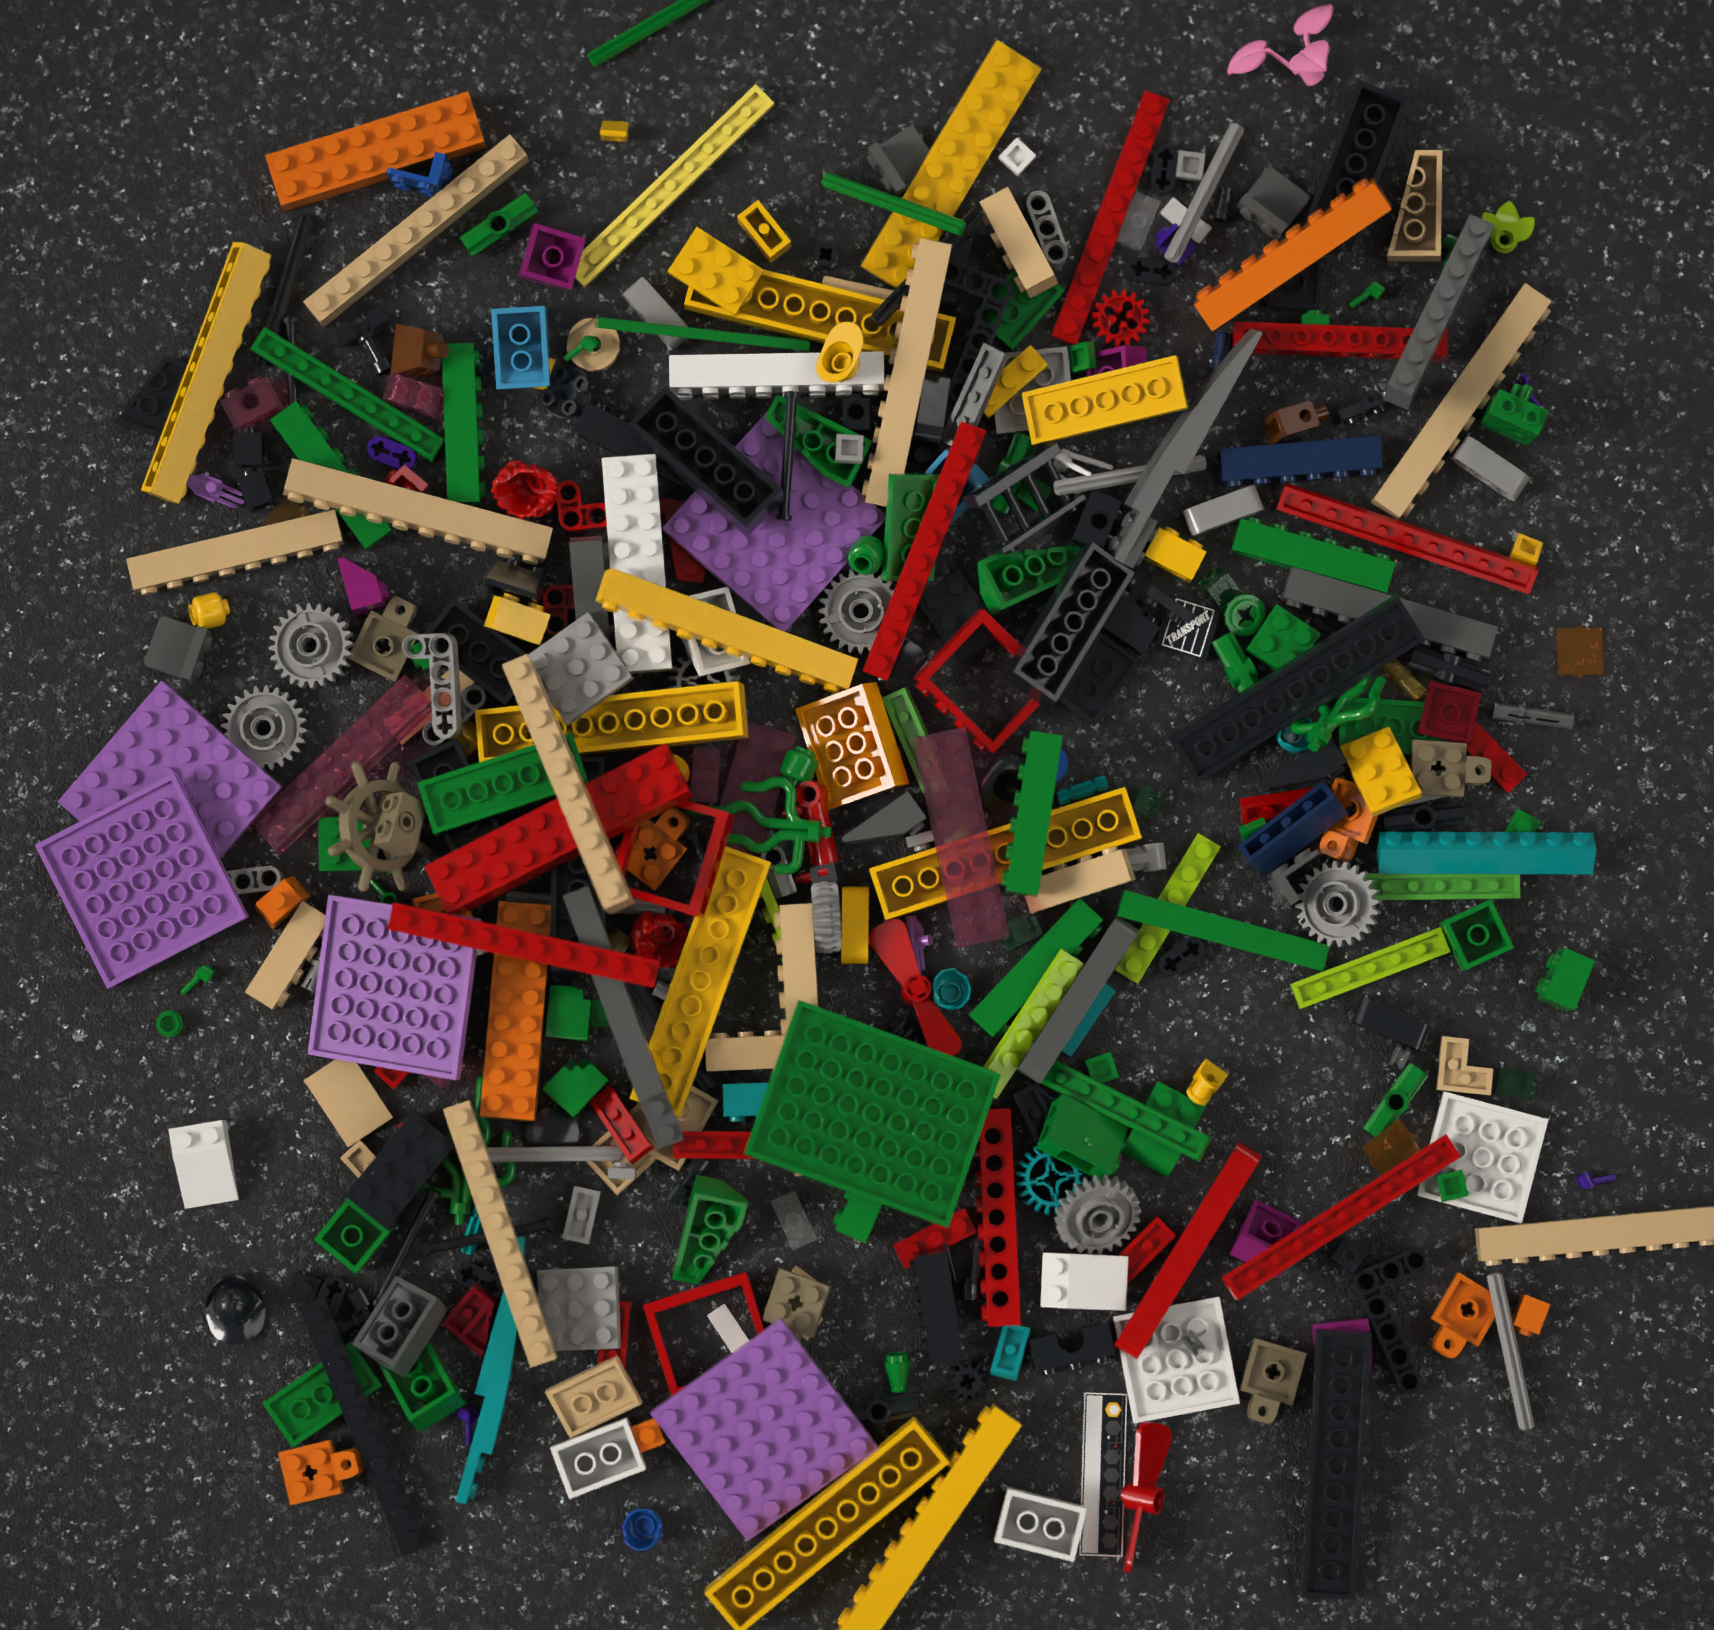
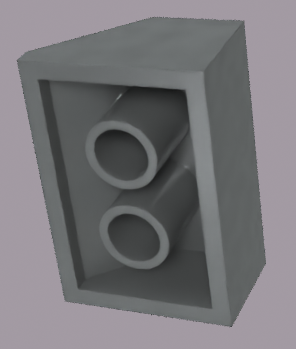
[352,1276,449,1378]

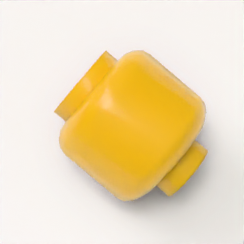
[188,592,230,629]

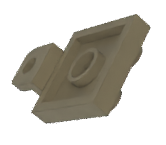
[348,596,418,682]
[1410,740,1491,798]
[762,1268,831,1341]
[1239,1338,1307,1424]

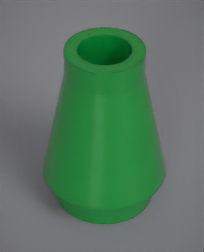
[884,1351,911,1393]

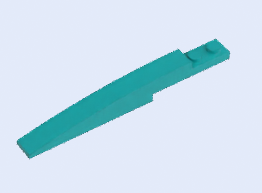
[455,1236,526,1505]

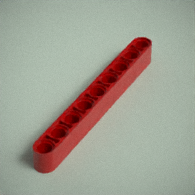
[1114,1142,1262,1360]

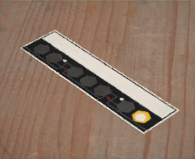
[1079,1393,1127,1557]

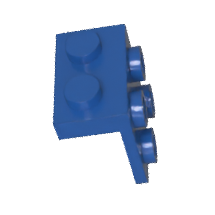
[386,152,454,197]

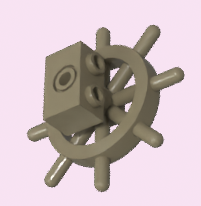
[325,761,433,891]

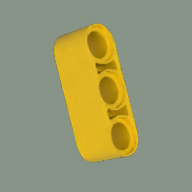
[841,886,869,964]

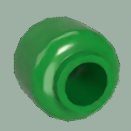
[848,535,884,575]
[780,746,819,787]

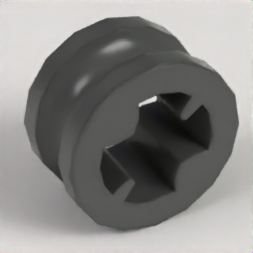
[1389,1042,1411,1070]
[1180,1330,1206,1357]

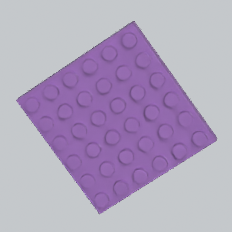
[662,411,886,632]
[58,681,283,859]
[35,773,249,989]
[308,895,481,1080]
[650,1318,878,1541]

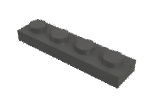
[941,343,1009,446]

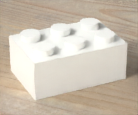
[550,1417,647,1499]
[994,1486,1087,1562]

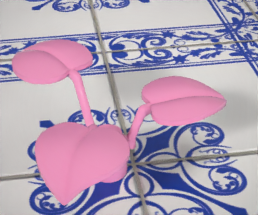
[1228,4,1333,86]

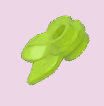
[1482,201,1535,253]

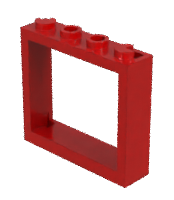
[914,609,1040,753]
[614,800,735,919]
[643,1271,765,1396]

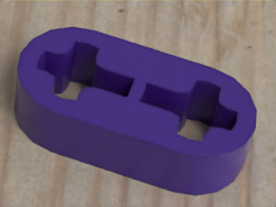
[367,437,417,470]

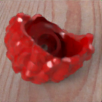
[491,460,558,519]
[629,910,688,969]

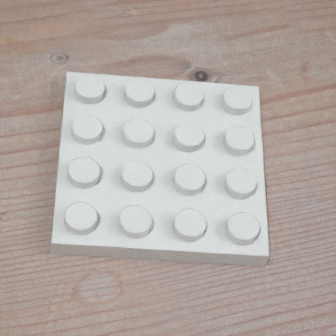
[1416,1092,1549,1224]
[1113,1296,1240,1423]

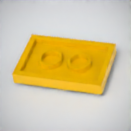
[668,227,764,316]
[1340,727,1422,817]

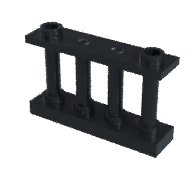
[963,443,1086,555]

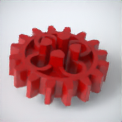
[1092,289,1150,347]

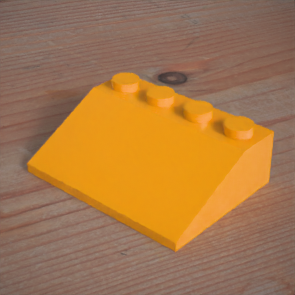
[795,682,909,810]

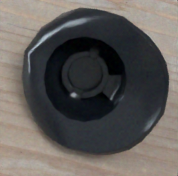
[981,750,1026,819]
[205,1274,266,1344]

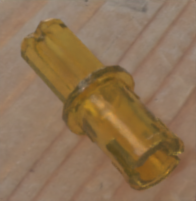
[1382,658,1426,700]

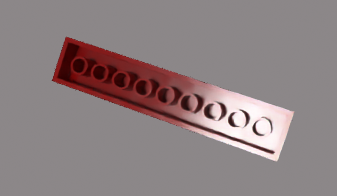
[424,743,694,915]

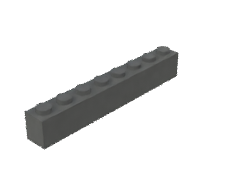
[1383,214,1495,410]
[1281,567,1498,662]

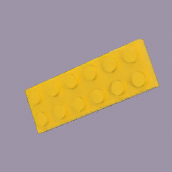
[1022,355,1188,446]

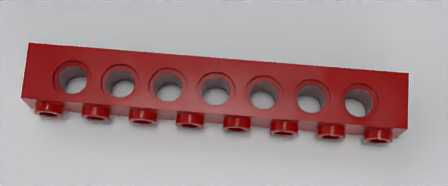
[1232,322,1448,361]
[974,1108,1021,1327]

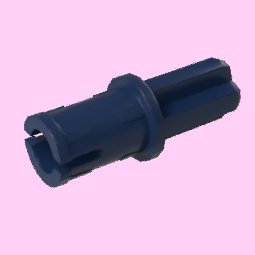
[1210,332,1232,374]

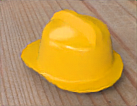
[816,322,864,383]

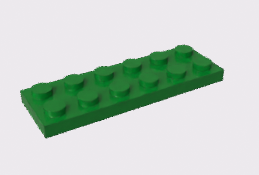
[417,732,588,835]

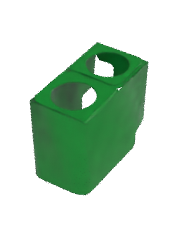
[545,985,592,1041]
[542,1059,609,1117]

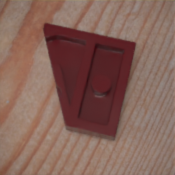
[441,1283,496,1356]

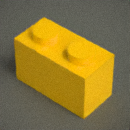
[737,200,791,263]
[1143,527,1206,583]
[484,593,550,645]

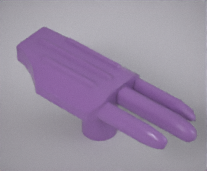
[186,473,244,508]
[905,915,933,975]

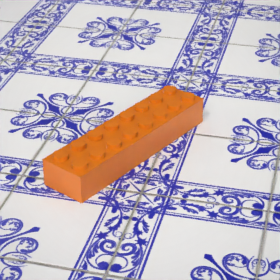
[265,91,487,212]
[1194,178,1392,331]
[480,901,551,1122]

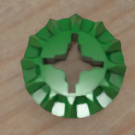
[1223,593,1265,636]

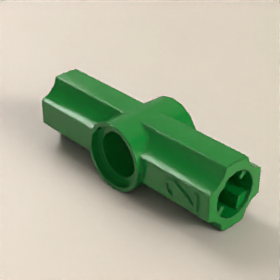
[460,193,539,257]
[992,432,1035,515]
[1212,632,1259,693]
[1363,1062,1428,1142]

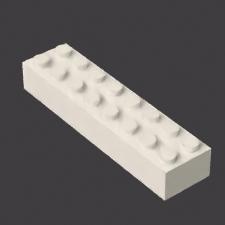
[669,352,884,400]
[602,454,672,674]

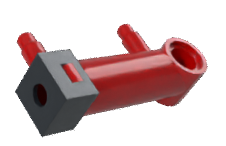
[781,781,846,885]

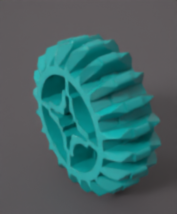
[1015,1146,1088,1215]

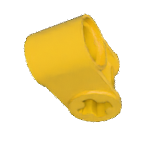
[1187,1059,1228,1105]

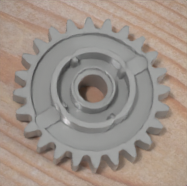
[818,570,894,655]
[268,603,355,690]
[221,685,308,771]
[1295,861,1382,947]
[1054,1174,1141,1254]

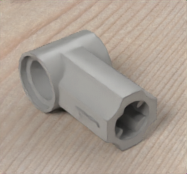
[1118,843,1167,872]
[761,846,797,899]

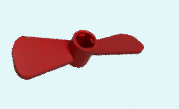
[868,919,962,1056]
[1121,1421,1172,1573]

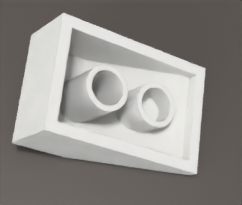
[681,587,750,677]
[168,1120,239,1209]
[1041,1252,1129,1311]

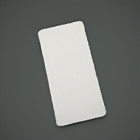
[1161,198,1211,243]
[707,1304,749,1353]

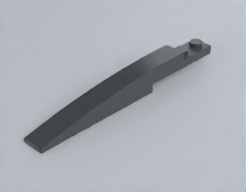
[1108,329,1263,564]
[563,886,684,1149]

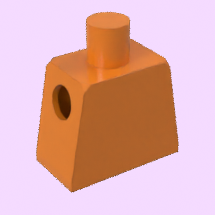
[255,876,312,930]

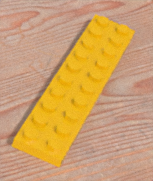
[860,40,1042,289]
[629,846,772,1117]

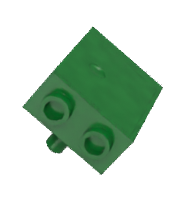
[1479,383,1549,446]
[1036,1094,1128,1180]

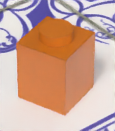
[1512,1294,1550,1337]
[630,1417,666,1453]

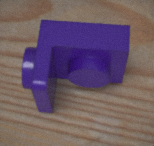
[1155,223,1197,268]

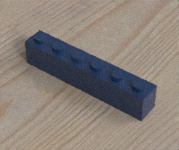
[1218,436,1383,488]

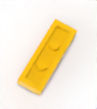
[983,345,1048,419]

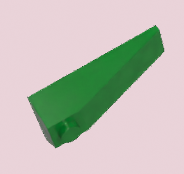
[765,394,873,489]
[977,545,1080,617]
[672,1175,748,1285]

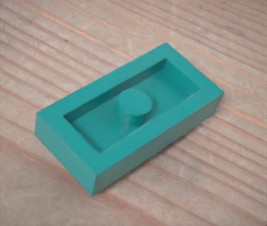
[990,1325,1031,1381]

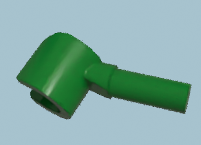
[1441,234,1458,271]
[1349,282,1385,309]
[563,335,600,362]
[370,879,401,904]
[180,965,215,995]

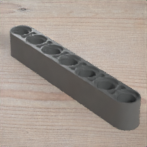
[1017,916,1139,1084]

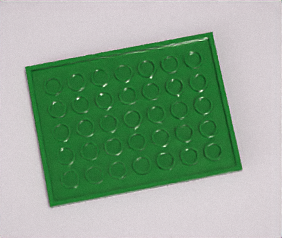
[743,1000,1001,1228]

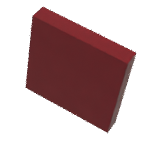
[1417,681,1482,746]

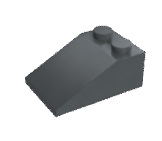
[842,791,926,845]

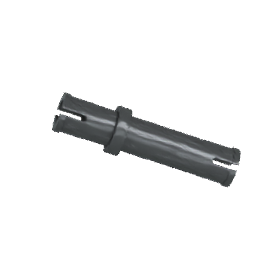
[1491,702,1574,730]

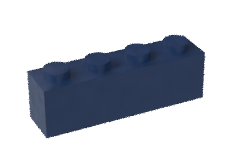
[1238,781,1348,878]

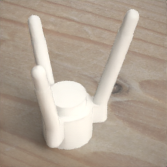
[1053,448,1114,502]

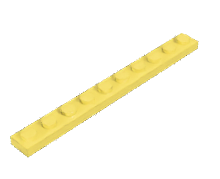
[575,84,774,288]

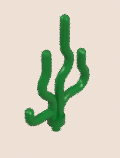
[1290,674,1386,752]
[684,776,832,875]
[420,1075,516,1225]

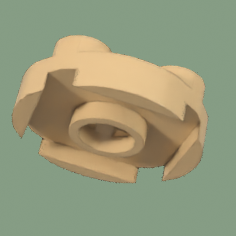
[567,318,620,373]

